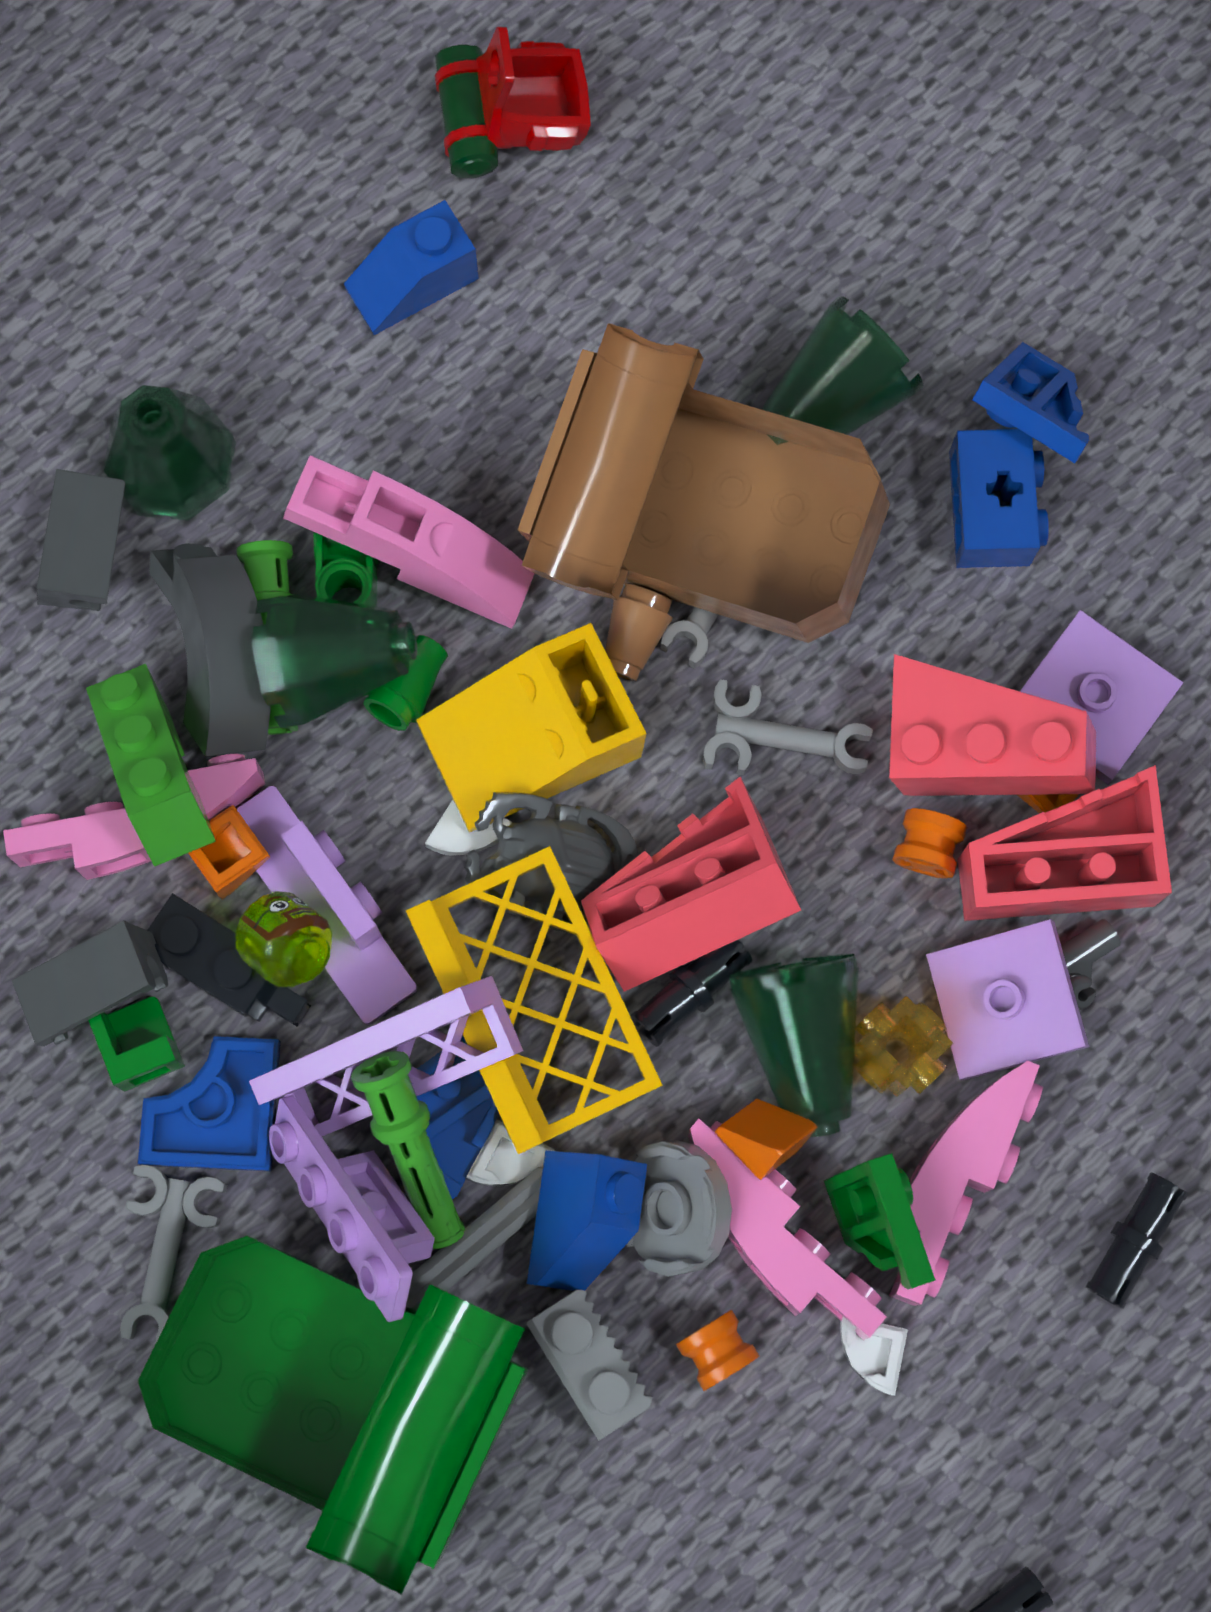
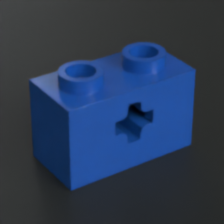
[949,429,1049,568]

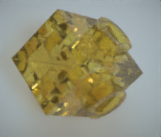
[851,996,953,1097]

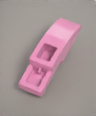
[283,455,535,629]
[3,754,265,880]
[889,1061,1043,1306]
[688,1119,887,1340]

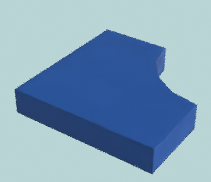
[138,1037,281,1172]

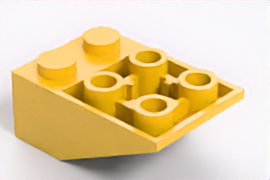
[416,623,647,833]

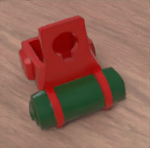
[435,27,591,178]

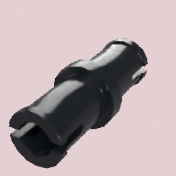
[630,940,753,1047]
[1085,1173,1188,1309]

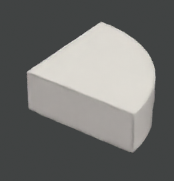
[425,800,513,856]
[466,1120,555,1186]
[840,1316,908,1396]

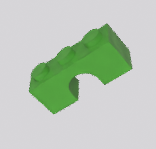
[86,664,216,867]

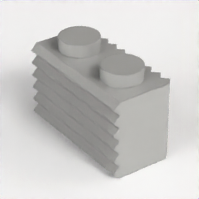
[526,1289,653,1441]

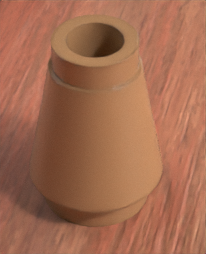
[605,584,673,682]

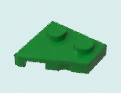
[824,1153,936,1290]

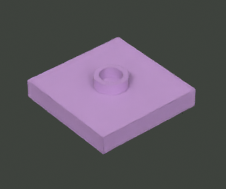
[1020,610,1183,785]
[926,919,1089,1080]

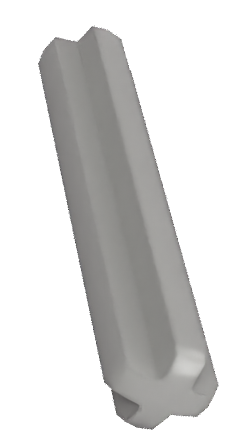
[406,1166,543,1314]

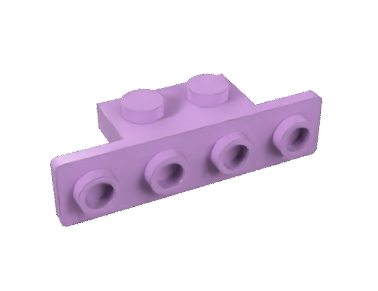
[237,786,417,1025]
[269,1095,435,1322]

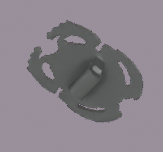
[464,792,639,933]

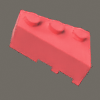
[889,654,1096,796]
[958,765,1172,921]
[581,776,801,992]

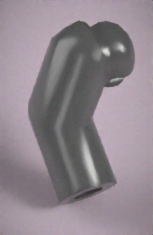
[1061,919,1121,1010]

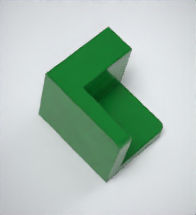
[88,996,185,1092]

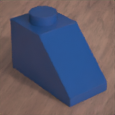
[344,200,479,335]
[527,1150,647,1291]

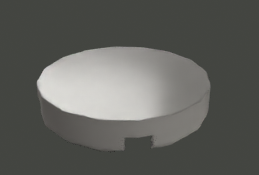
[626,1140,732,1276]

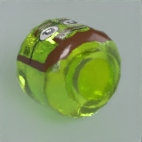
[235,891,332,987]

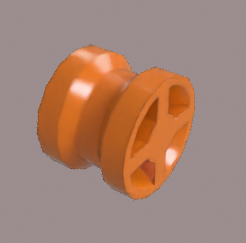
[892,808,968,879]
[676,1309,760,1391]

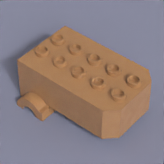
[518,323,890,643]

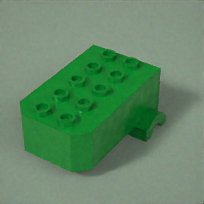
[138,1236,529,1595]

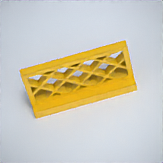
[405,846,663,1154]

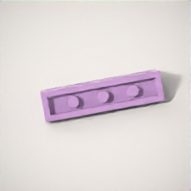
[249,976,523,1136]

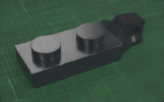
[147,893,311,1027]

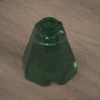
[104,385,236,521]
[251,594,417,728]

